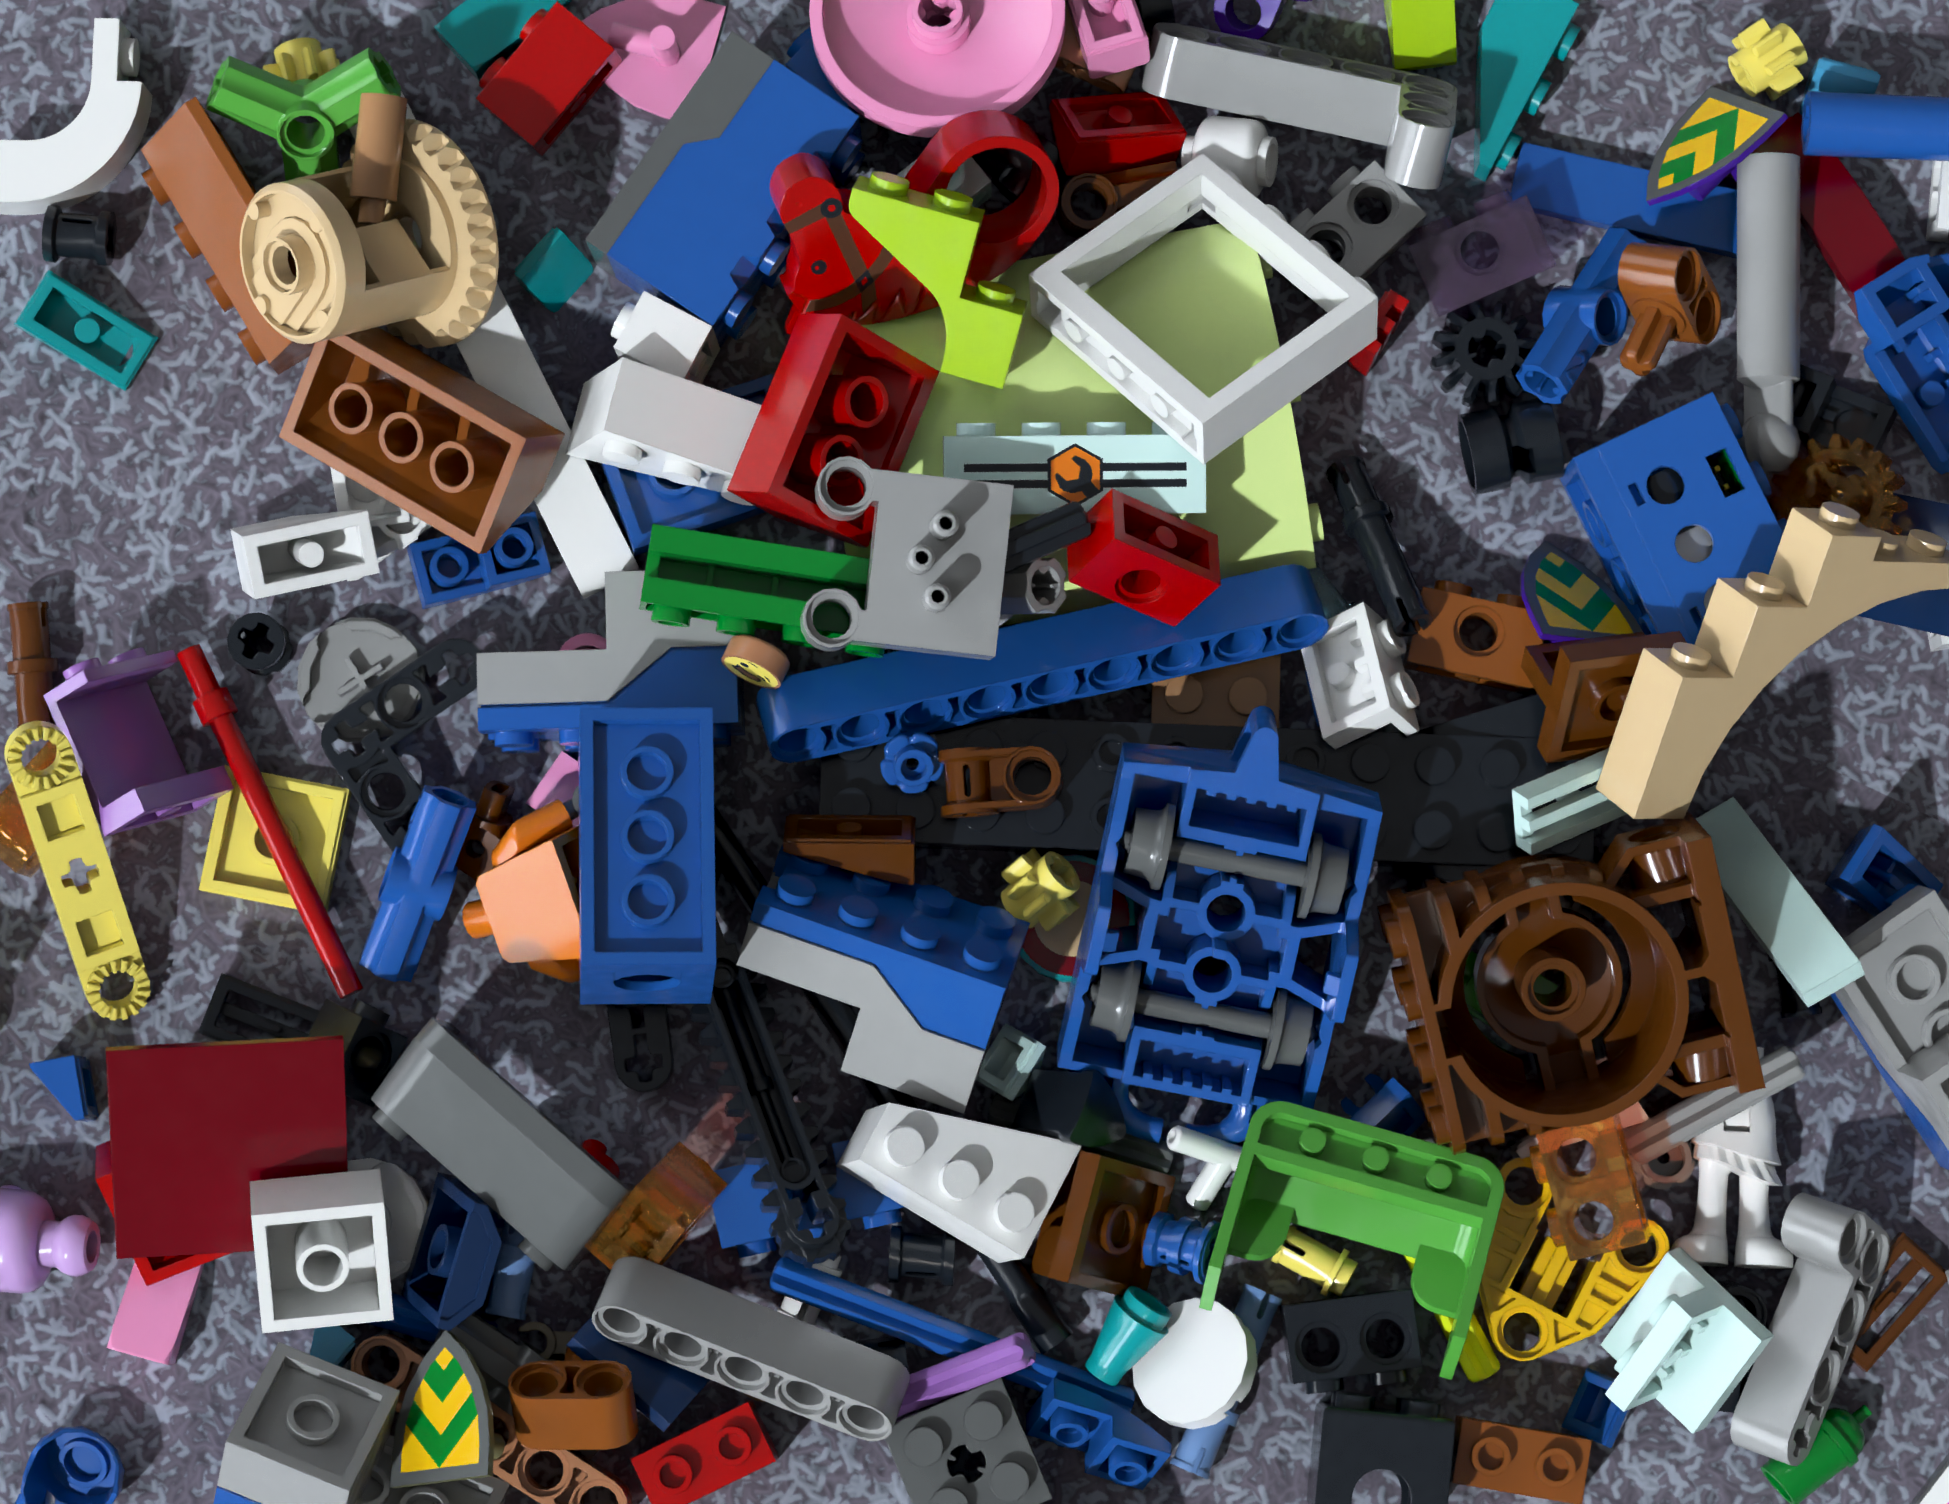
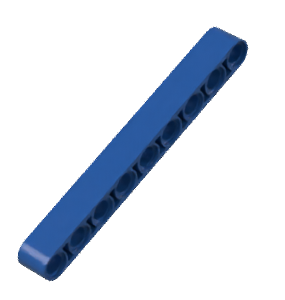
[756,564,1329,763]

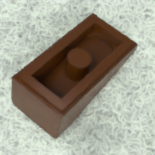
[783,814,916,885]

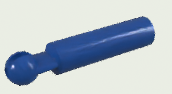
[1801,91,1949,161]

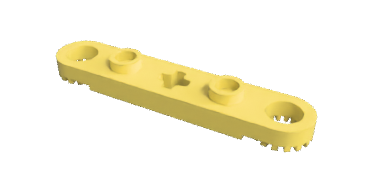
[4,721,151,1021]

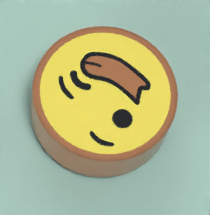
[721,634,790,689]

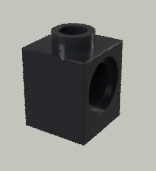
[307,998,408,1108]

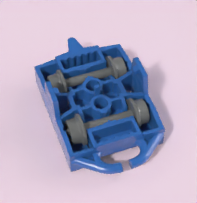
[1057,706,1383,1144]

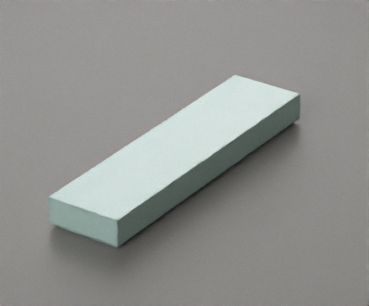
[1696,797,1865,1008]

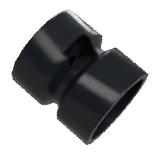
[1457,398,1564,495]

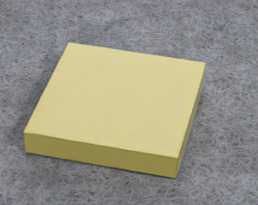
[199,765,351,910]

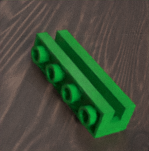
[639,524,895,658]

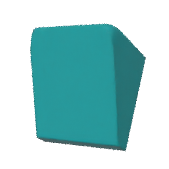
[514,227,594,313]

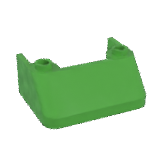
[1199,1101,1504,1380]

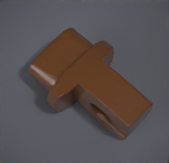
[455,780,515,881]

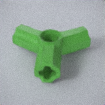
[206,47,401,180]

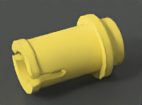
[1271,1224,1358,1297]

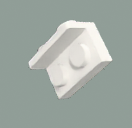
[1301,602,1420,749]

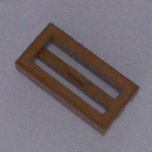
[1849,1232,1947,1372]

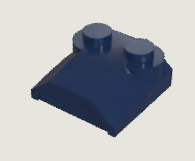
[401,1172,505,1331]

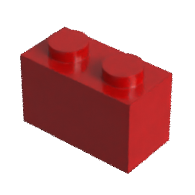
[476,1,623,156]

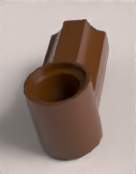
[1056,161,1178,238]

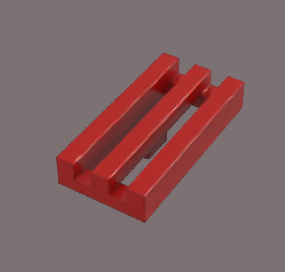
[1347,289,1409,376]

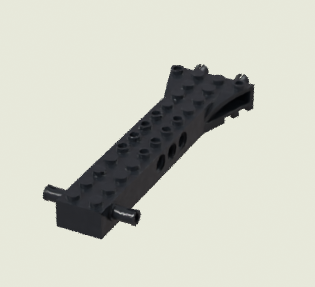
[819,650,1629,921]

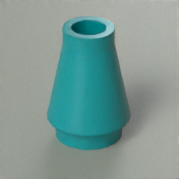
[1085,1286,1172,1386]

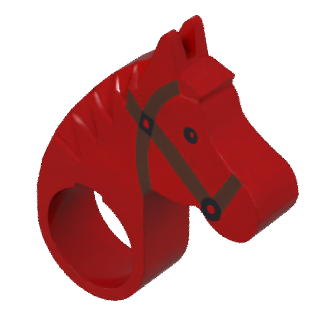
[770,110,1059,334]

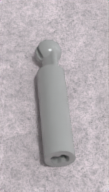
[1737,152,1800,474]

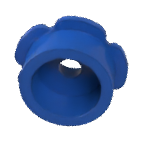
[880,731,944,793]

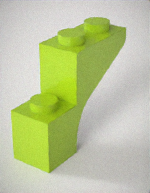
[849,171,1028,389]

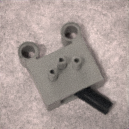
[800,456,1092,660]

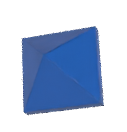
[1561,1367,1630,1448]

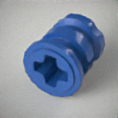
[1143,1211,1221,1285]

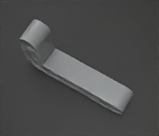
[1141,22,1458,189]

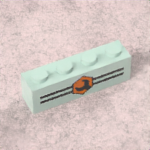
[943,422,1206,515]

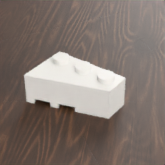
[565,357,762,506]
[836,1102,1082,1263]

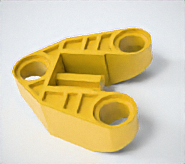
[1479,1157,1670,1361]

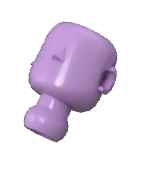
[0,1185,101,1293]

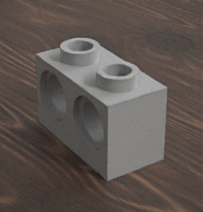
[1289,160,1427,280]

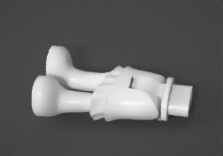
[1670,1047,1794,1269]

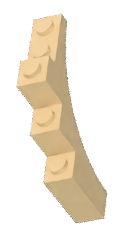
[1595,502,1949,819]

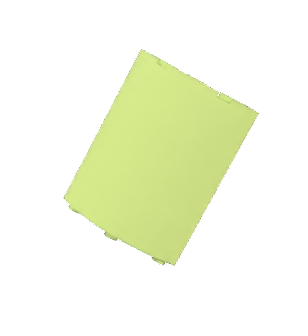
[844,223,1324,627]

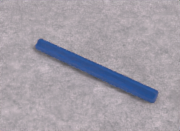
[769,1257,1135,1412]

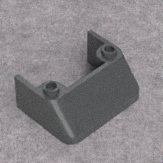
[371,1017,642,1272]

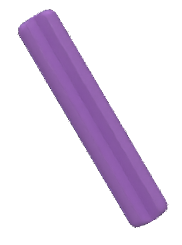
[897,1332,1036,1417]

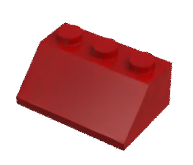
[727,314,940,548]

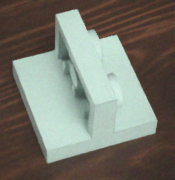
[1600,1247,1774,1434]

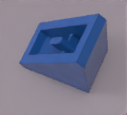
[1825,824,1943,917]

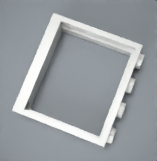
[1028,153,1378,465]

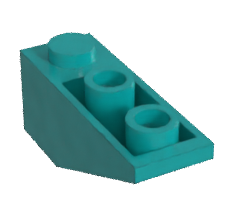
[1474,0,1581,182]

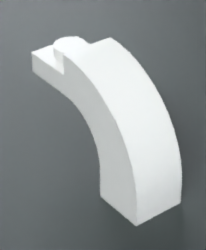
[0,18,152,215]

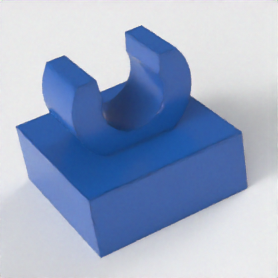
[1341,1074,1426,1136]

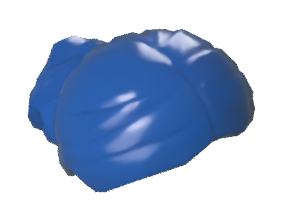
[14,1426,125,1504]

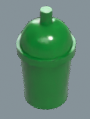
[1761,1404,1872,1504]

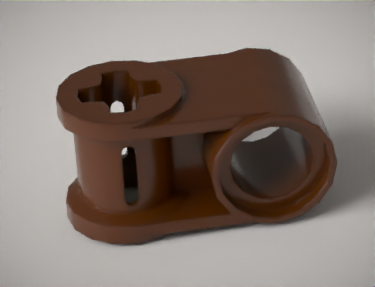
[938,746,1064,818]

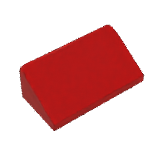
[1049,92,1187,176]

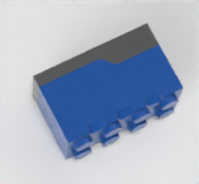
[586,31,865,348]

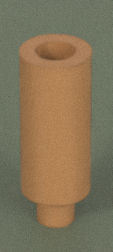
[350,93,408,225]

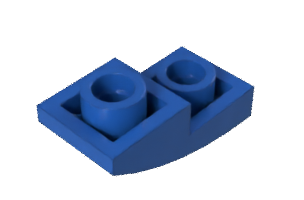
[407,511,551,609]
[1026,1378,1171,1490]

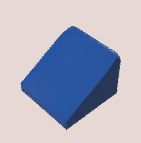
[29,1055,99,1122]

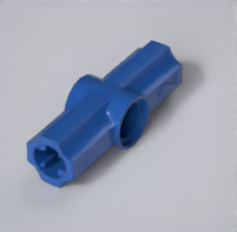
[1515,228,1647,404]
[359,785,476,982]

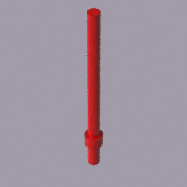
[177,644,364,999]

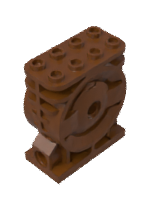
[1377,810,1766,1155]

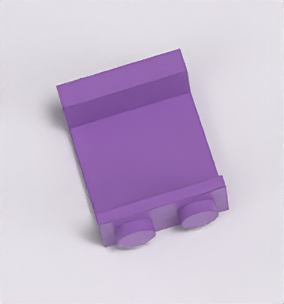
[43,648,234,836]

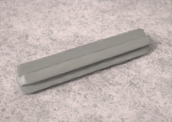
[1623,1046,1805,1164]

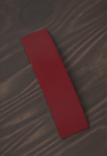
[1751,112,1906,319]

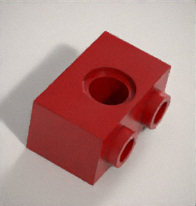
[1067,488,1221,627]
[630,1399,780,1504]

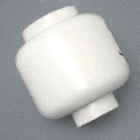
[1181,116,1278,197]

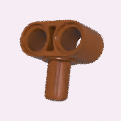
[1618,242,1722,376]
[508,1347,639,1450]

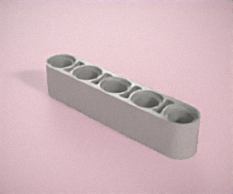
[592,1257,910,1441]

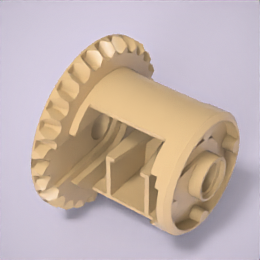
[240,119,499,349]

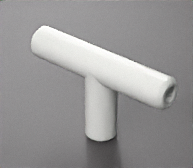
[1167,1125,1243,1211]

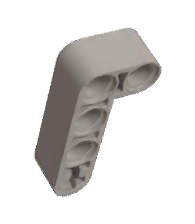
[1730,1192,1890,1466]

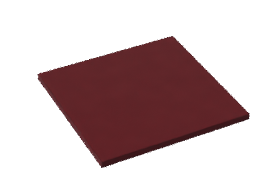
[106,1035,348,1259]

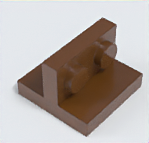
[1521,631,1687,763]
[1029,1151,1176,1296]

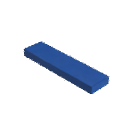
[1507,142,1737,259]

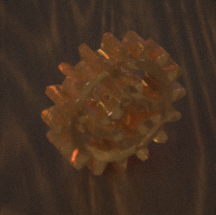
[1767,434,1908,535]

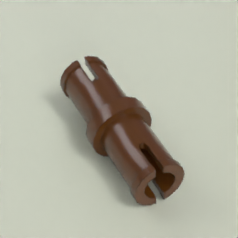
[7,601,59,728]

